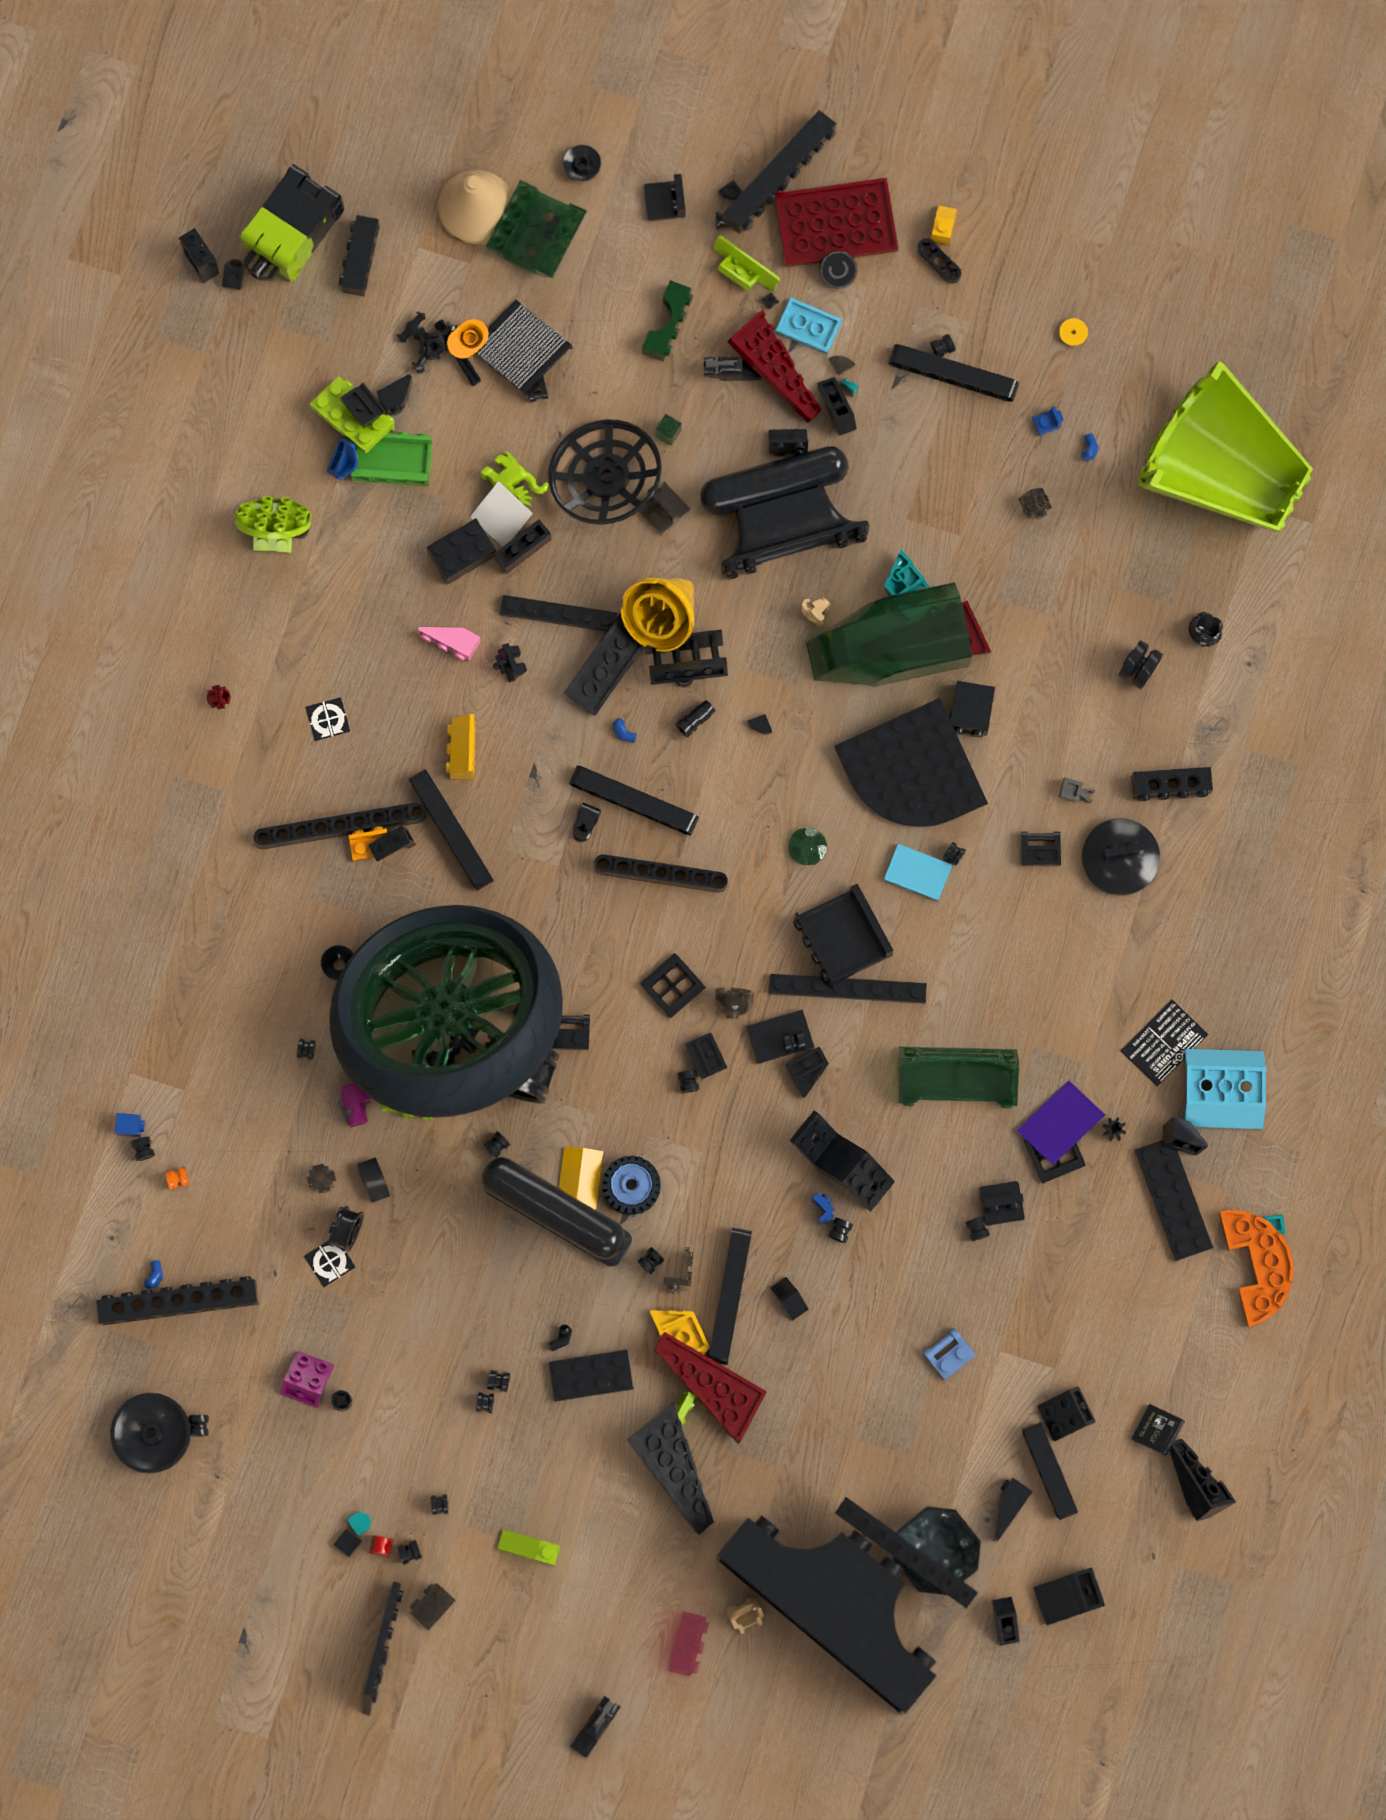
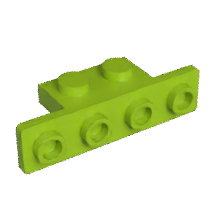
[713,235,780,291]

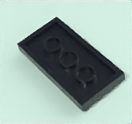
[549,1350,634,1402]

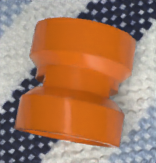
[165,1167,189,1190]

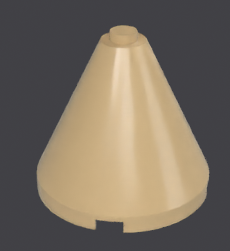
[438,170,514,244]

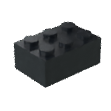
[427,518,496,585]

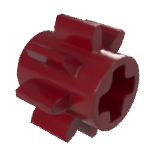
[207,685,231,710]

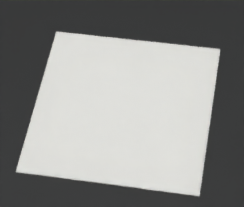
[470,481,533,547]

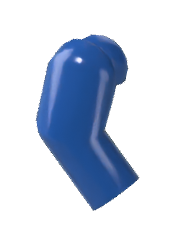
[1082,433,1099,461]
[613,718,637,743]
[144,1260,163,1289]

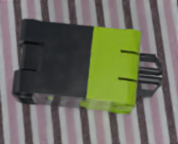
[240,164,345,282]

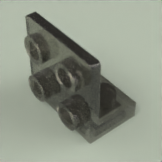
[409,1583,456,1630]

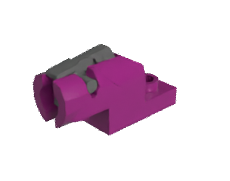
[337,1083,371,1127]

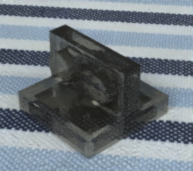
[639,481,690,535]

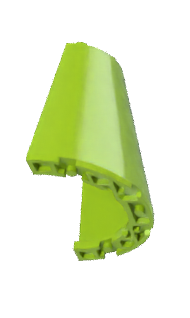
[1138,361,1313,532]

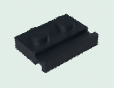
[340,383,386,429]
[685,1032,727,1080]

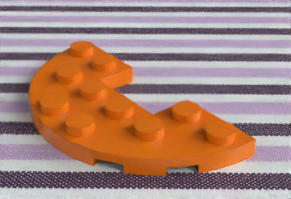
[1219,1210,1294,1328]

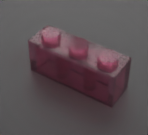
[668,1611,710,1677]

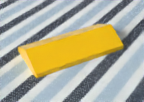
[559,1147,603,1210]

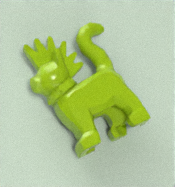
[480,451,549,507]

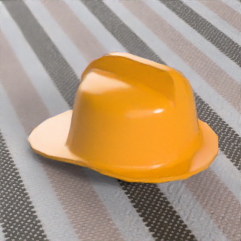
[447,319,489,359]

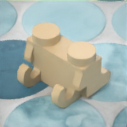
[801,597,830,629]
[727,1597,764,1634]

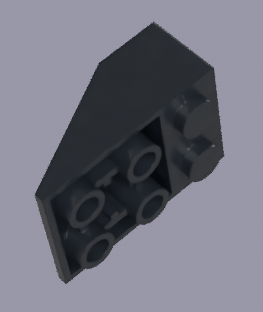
[1033,1567,1105,1626]

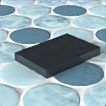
[746,1010,814,1064]

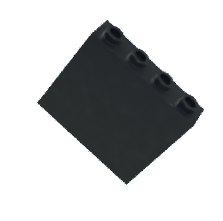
[793,883,894,986]

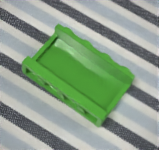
[351,432,432,486]

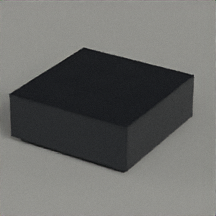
[333,1529,362,1557]

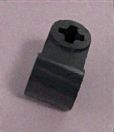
[573,802,601,842]

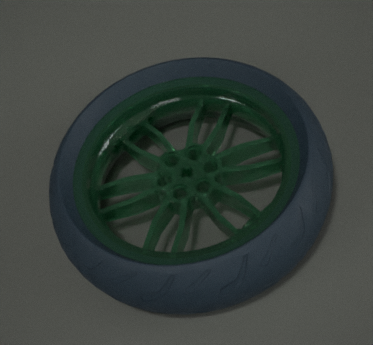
[329,905,563,1117]

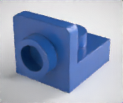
[1032,406,1063,436]

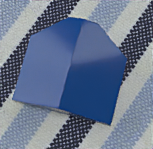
[327,436,358,480]

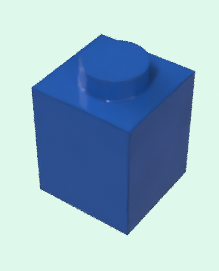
[115,1113,145,1137]

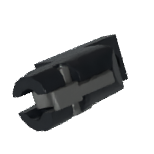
[704,357,761,381]
[570,1696,621,1758]

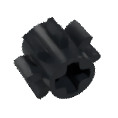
[1102,1117,1126,1142]

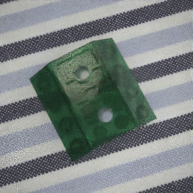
[486,180,587,278]

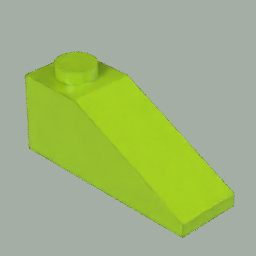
[497,1529,561,1566]

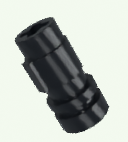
[675,700,715,738]

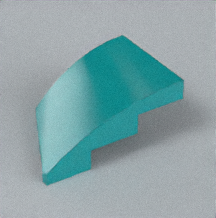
[884,549,938,621]

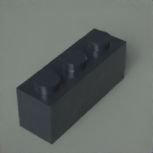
[494,519,552,574]

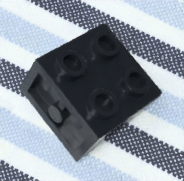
[644,174,686,221]
[769,429,809,456]
[1038,1386,1096,1441]

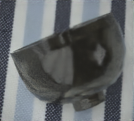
[715,987,754,1019]

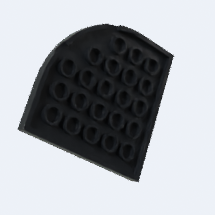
[834,698,988,827]

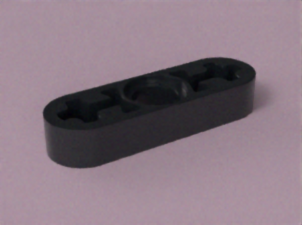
[917,238,961,284]

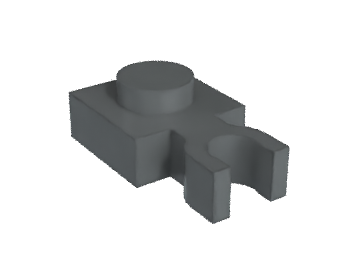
[1059,778,1095,803]

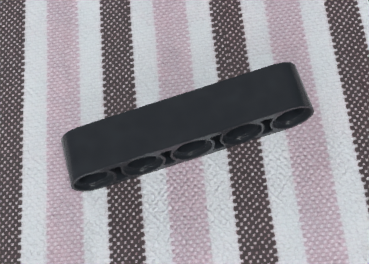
[1022,1422,1078,1520]

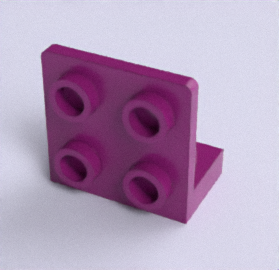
[281,1351,334,1408]

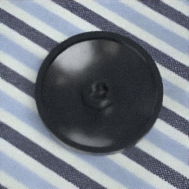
[110,1393,191,1474]

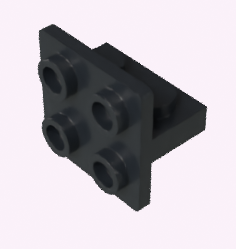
[979,1181,1025,1226]

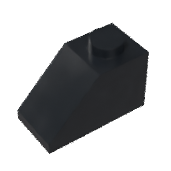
[376,374,413,416]
[1163,1117,1208,1156]
[992,1596,1020,1646]

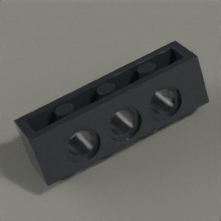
[1132,767,1213,801]

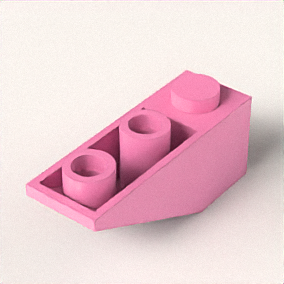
[418,627,481,661]

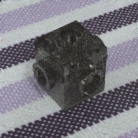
[1018,488,1052,519]
[307,1164,336,1194]

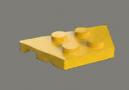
[649,1310,710,1355]

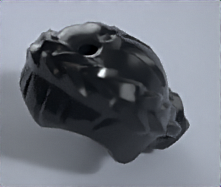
[1188,612,1223,647]

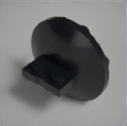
[1082,818,1160,896]

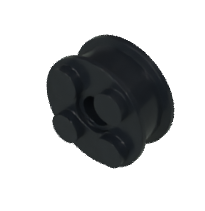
[329,1206,364,1253]

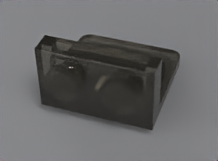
[663,1247,693,1294]

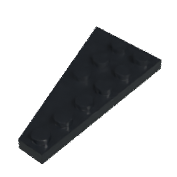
[626,1402,714,1535]
[362,1581,404,1716]

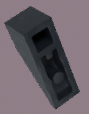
[817,377,857,436]
[994,1478,1033,1542]

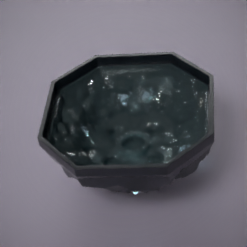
[893,1506,981,1595]

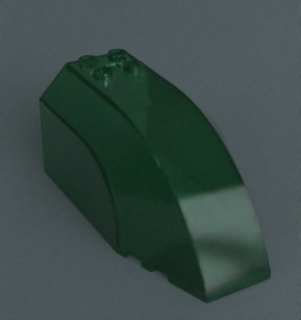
[806,582,972,687]

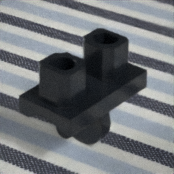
[493,643,527,682]

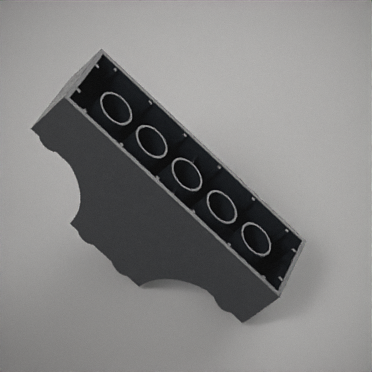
[716,1515,937,1715]

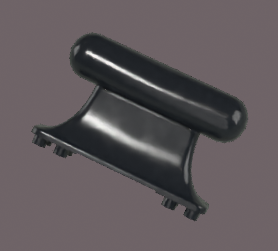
[700,446,870,580]
[482,1157,632,1267]

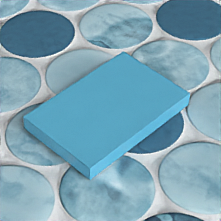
[775,297,843,354]
[884,844,952,901]

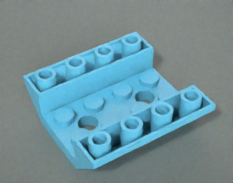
[1184,1049,1266,1129]

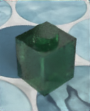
[656,414,682,446]

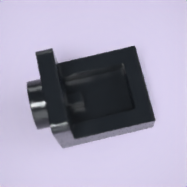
[222,259,246,290]

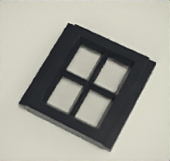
[640,953,706,1018]
[1024,1139,1086,1184]

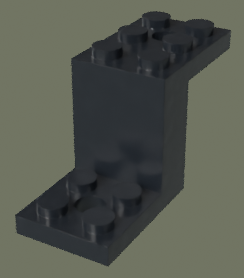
[789,1110,895,1212]

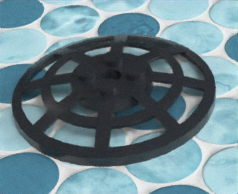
[548,419,662,525]

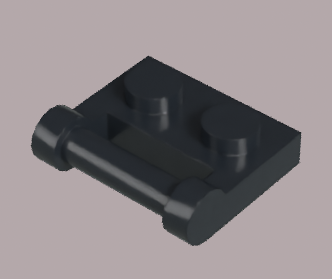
[1021,831,1061,866]
[552,1014,590,1050]

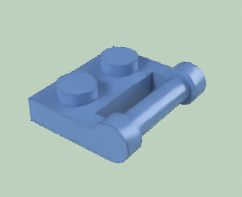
[923,1327,976,1380]

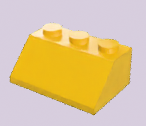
[446,714,476,780]

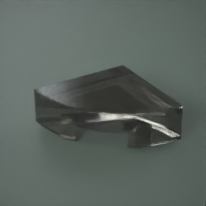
[829,355,855,376]

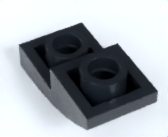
[357,1157,390,1203]

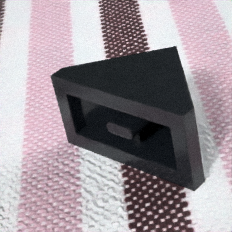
[770,1277,809,1321]

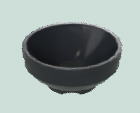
[321,945,354,981]

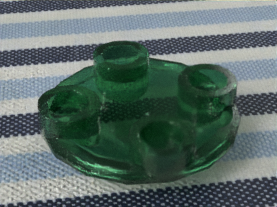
[788,827,827,865]

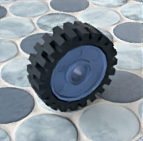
[602,1155,661,1215]

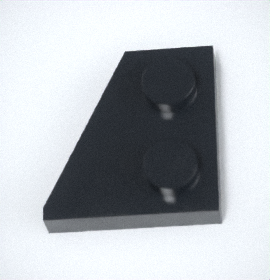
[785,1046,829,1098]

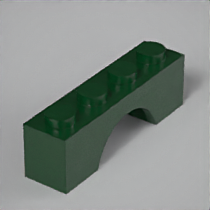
[642,280,693,362]

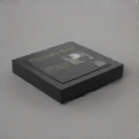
[1131,1404,1185,1456]

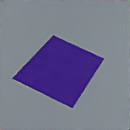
[1016,1081,1105,1165]

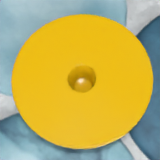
[1059,318,1088,346]

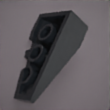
[1170,1439,1236,1521]

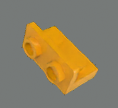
[348,827,388,862]

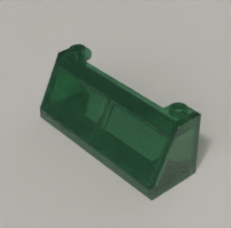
[898,1046,1019,1108]

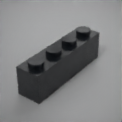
[339,215,380,296]

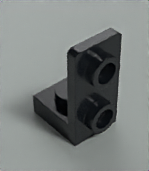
[368,826,416,861]

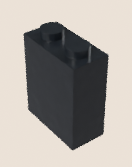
[950,681,995,738]

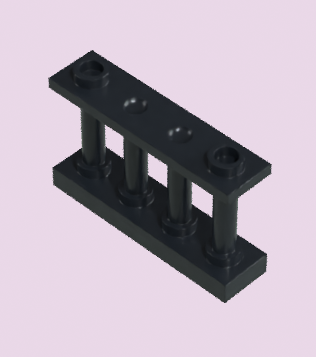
[646,629,728,685]

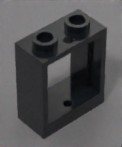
[179,228,219,283]

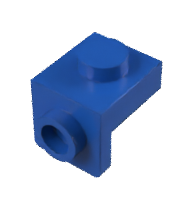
[812,1193,835,1225]

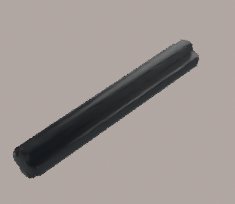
[435,320,481,386]

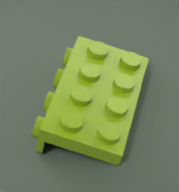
[310,376,395,454]

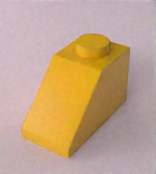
[931,206,957,246]

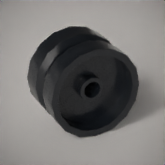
[1118,640,1164,690]

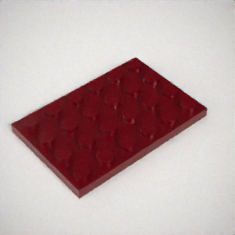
[775,178,899,267]

